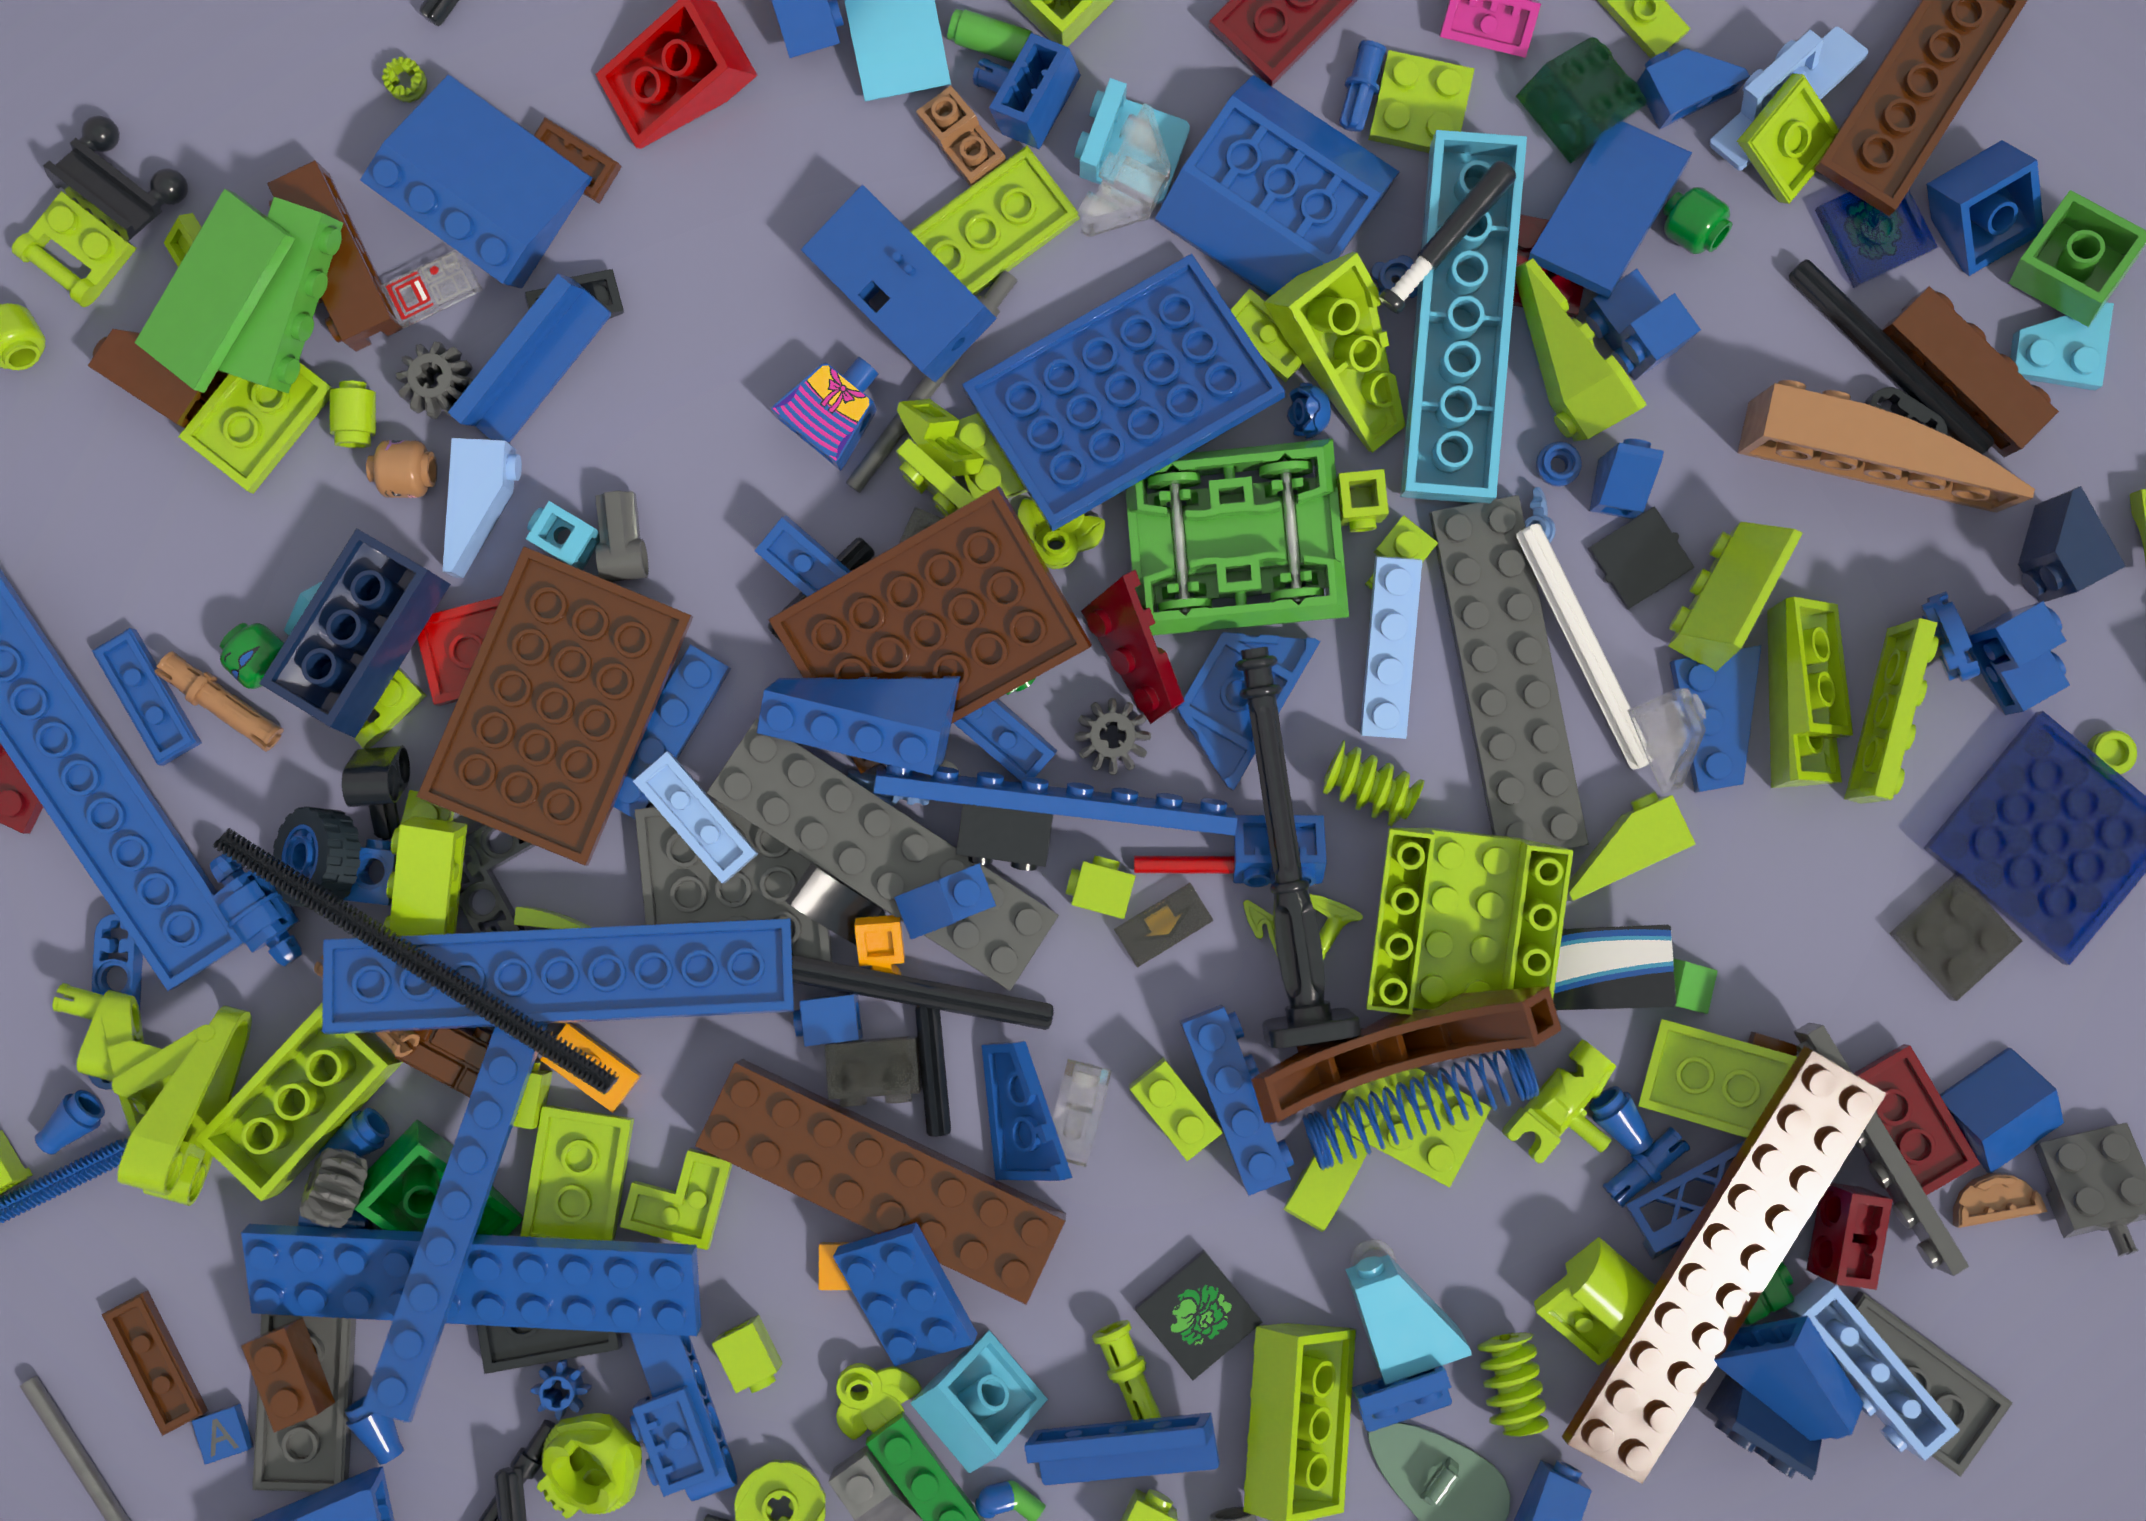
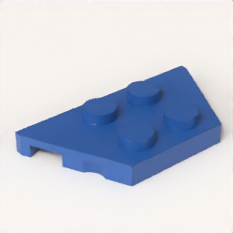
[1177,632,1321,791]

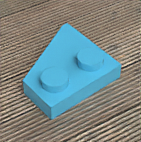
[2010,302,2114,390]

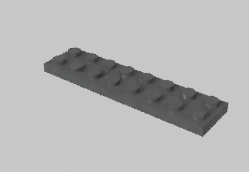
[1429,495,1589,849]
[706,718,1059,991]

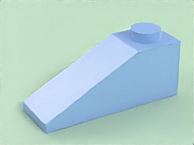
[442,438,522,578]

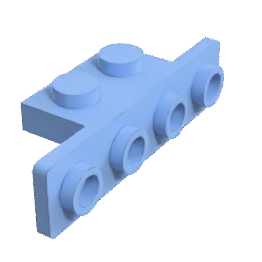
[1710,27,1868,171]

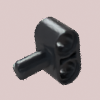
[342,745,410,840]

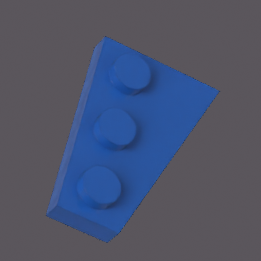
[1669,645,1762,793]
[981,1041,1073,1181]

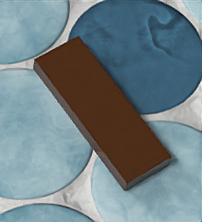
[101,1290,208,1436]

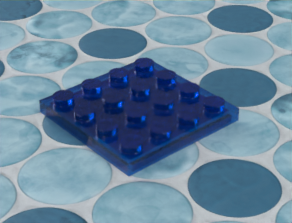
[1923,711,2146,965]

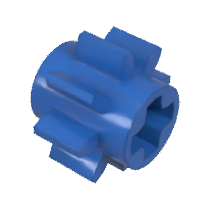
[531,1359,592,1420]

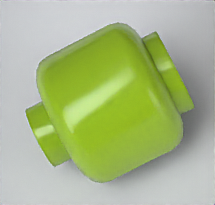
[0,303,46,370]

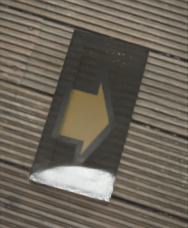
[1114,882,1214,968]

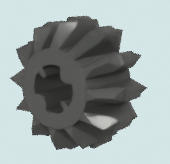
[395,341,473,419]
[1075,698,1151,775]
[299,1147,368,1228]

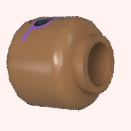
[366,440,437,498]

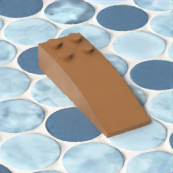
[1737,380,2035,513]

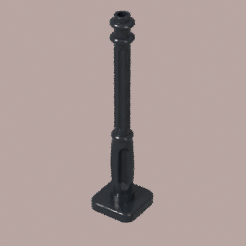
[1235,646,1361,1048]

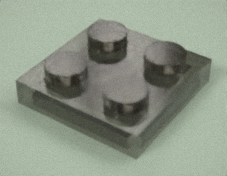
[1890,874,2023,1001]

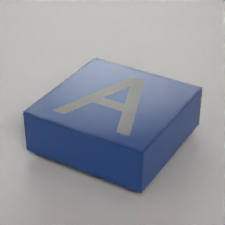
[191,1403,254,1465]

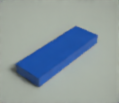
[92,628,202,766]

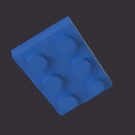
[833,1222,978,1366]

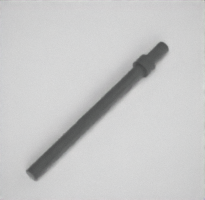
[846,270,1017,493]

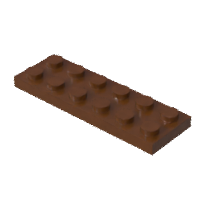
[1814,0,2028,216]

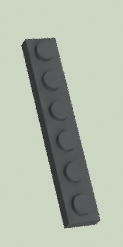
[1794,1023,1969,1276]

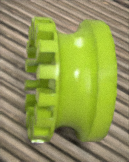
[382,57,427,103]

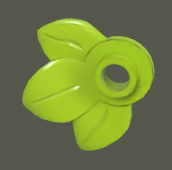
[1018,499,1105,569]
[836,1363,922,1440]

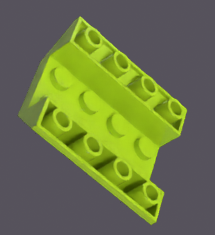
[1366,828,1573,1015]

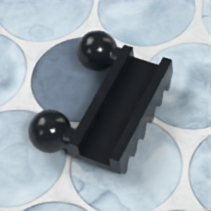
[43,116,188,242]

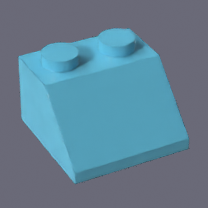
[910,1330,1048,1473]

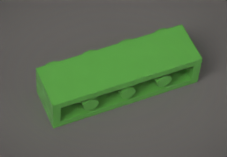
[218,197,343,393]

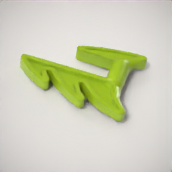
[1243,894,1363,961]

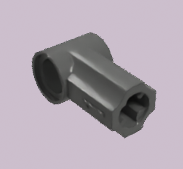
[595,491,649,582]

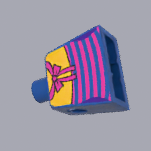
[771,357,879,471]

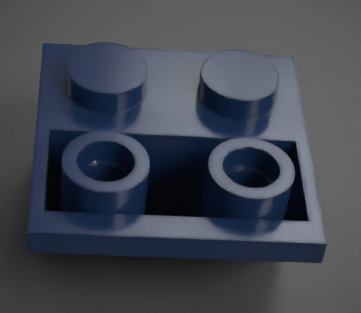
[1705,1374,1822,1480]

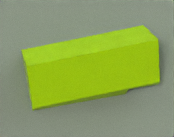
[1767,597,1853,788]

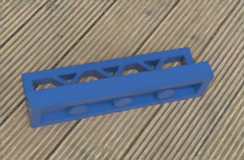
[1625,1141,1745,1260]

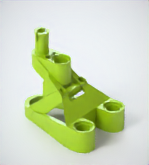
[52,983,252,1206]

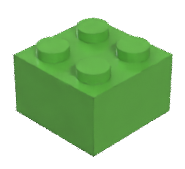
[2009,190,2146,327]

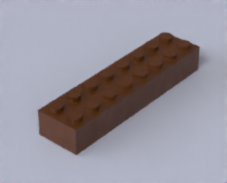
[695,1059,1066,1305]

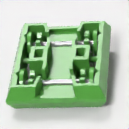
[1126,439,1349,636]

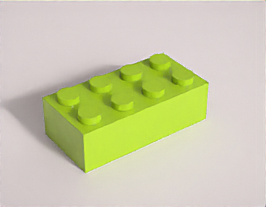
[195,1003,403,1201]

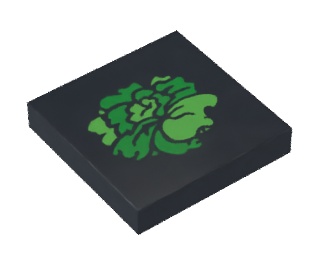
[1135,1249,1263,1381]

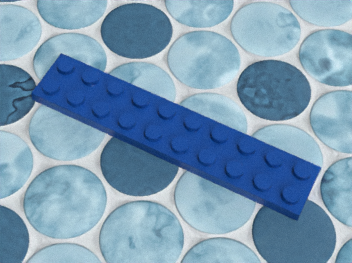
[0,569,243,991]
[322,919,794,1034]
[241,1224,701,1336]

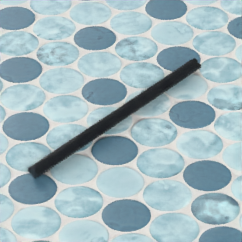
[213,828,620,1095]

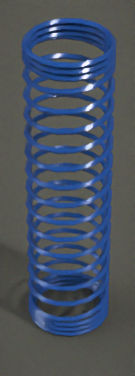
[1302,1048,1539,1171]

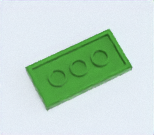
[135,188,296,393]

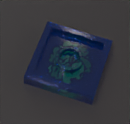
[1815,190,1938,288]

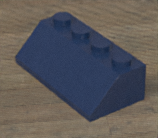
[259,528,451,738]

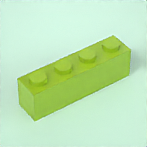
[383,816,467,936]

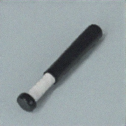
[1379,161,1516,314]

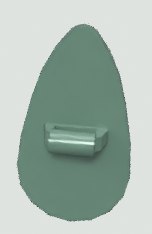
[1368,1422,1510,1521]

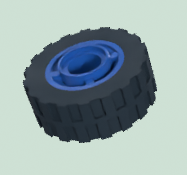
[273,806,361,907]

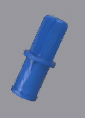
[1339,40,1387,132]

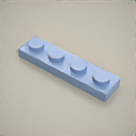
[1360,556,1422,739]

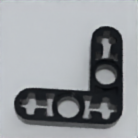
[459,825,536,933]

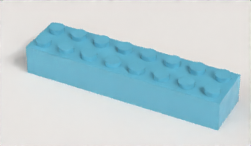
[1400,130,1527,504]

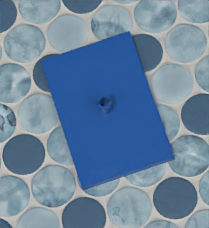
[962,253,1285,532]

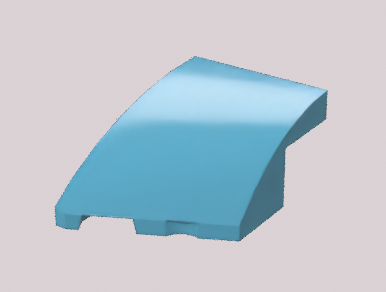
[844,0,951,101]

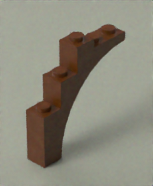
[1251,986,1562,1123]

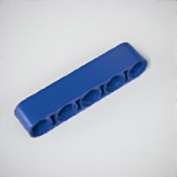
[630,1333,738,1502]

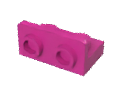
[1439,0,1541,58]

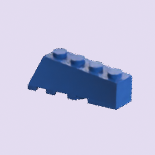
[757,676,960,775]

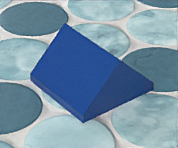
[1940,1047,2064,1174]

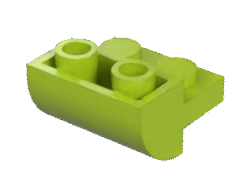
[1534,1237,1655,1365]

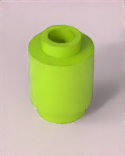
[329,381,376,448]

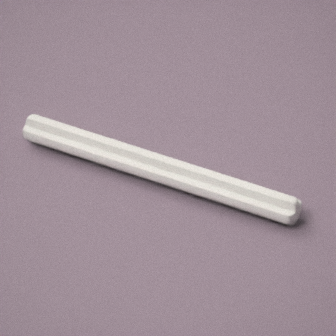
[1516,523,1655,770]

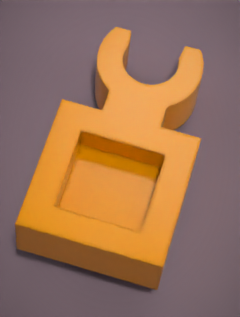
[854,915,905,975]

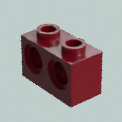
[1806,1183,1893,1290]

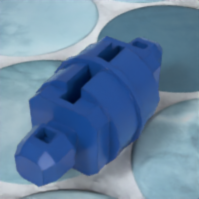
[210,854,303,967]

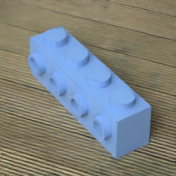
[1784,1277,1960,1461]

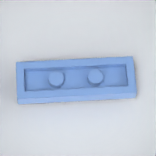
[633,751,759,884]

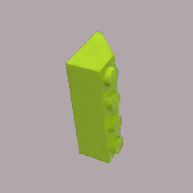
[1243,1323,1356,1521]

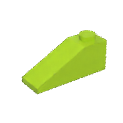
[1567,791,1696,901]

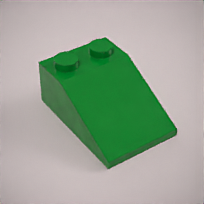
[354,1119,523,1236]

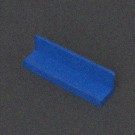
[447,273,611,443]
[1024,1412,1220,1485]

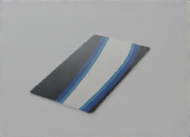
[1553,925,1676,1010]

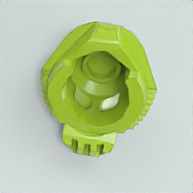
[537,1413,642,1519]

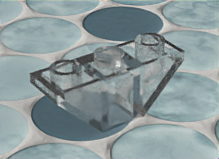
[1078,103,1171,237]

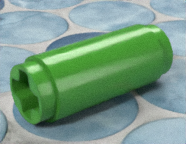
[947,9,1039,63]

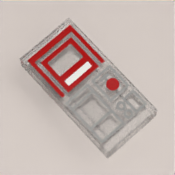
[381,250,483,328]

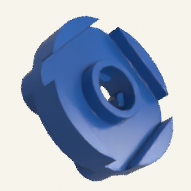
[1921,591,1980,682]

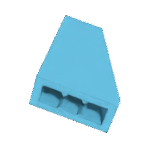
[1345,1255,1472,1385]

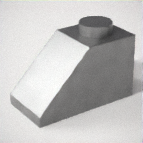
[828,1445,922,1521]

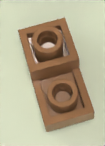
[916,86,1006,187]

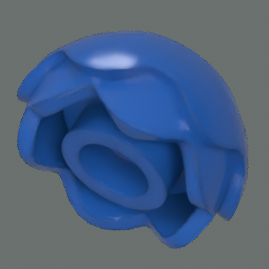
[1287,383,1331,440]

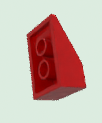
[595,0,758,149]

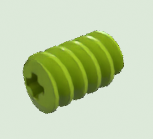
[1323,740,1425,827]
[1477,1332,1549,1437]

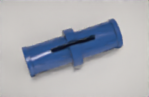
[1602,1127,1691,1208]

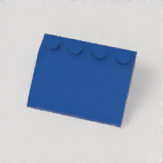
[360,74,593,289]

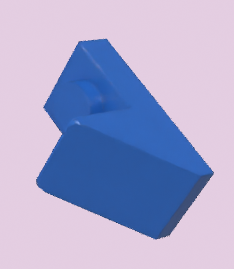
[894,863,996,940]

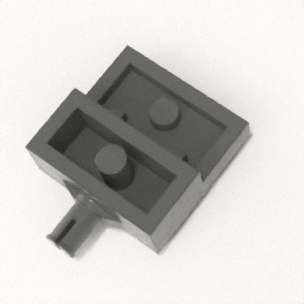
[2034,1122,2146,1257]

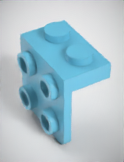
[1074,78,1190,204]

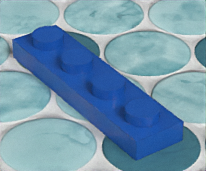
[613,644,731,820]

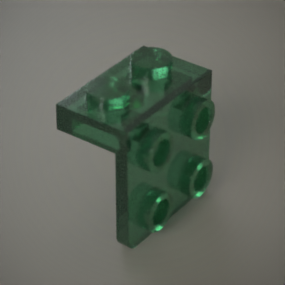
[1516,37,1647,164]

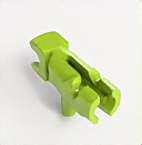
[1502,1039,1616,1164]

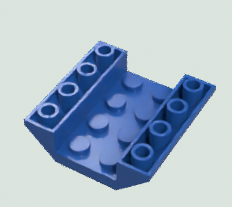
[1155,75,1400,297]

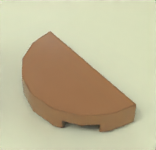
[1953,1173,2048,1228]

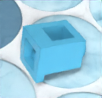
[526,501,600,570]

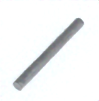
[20,1376,130,1521]

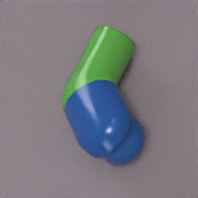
[975,1480,1046,1521]

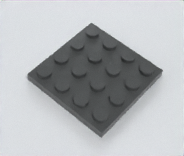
[635,801,833,962]

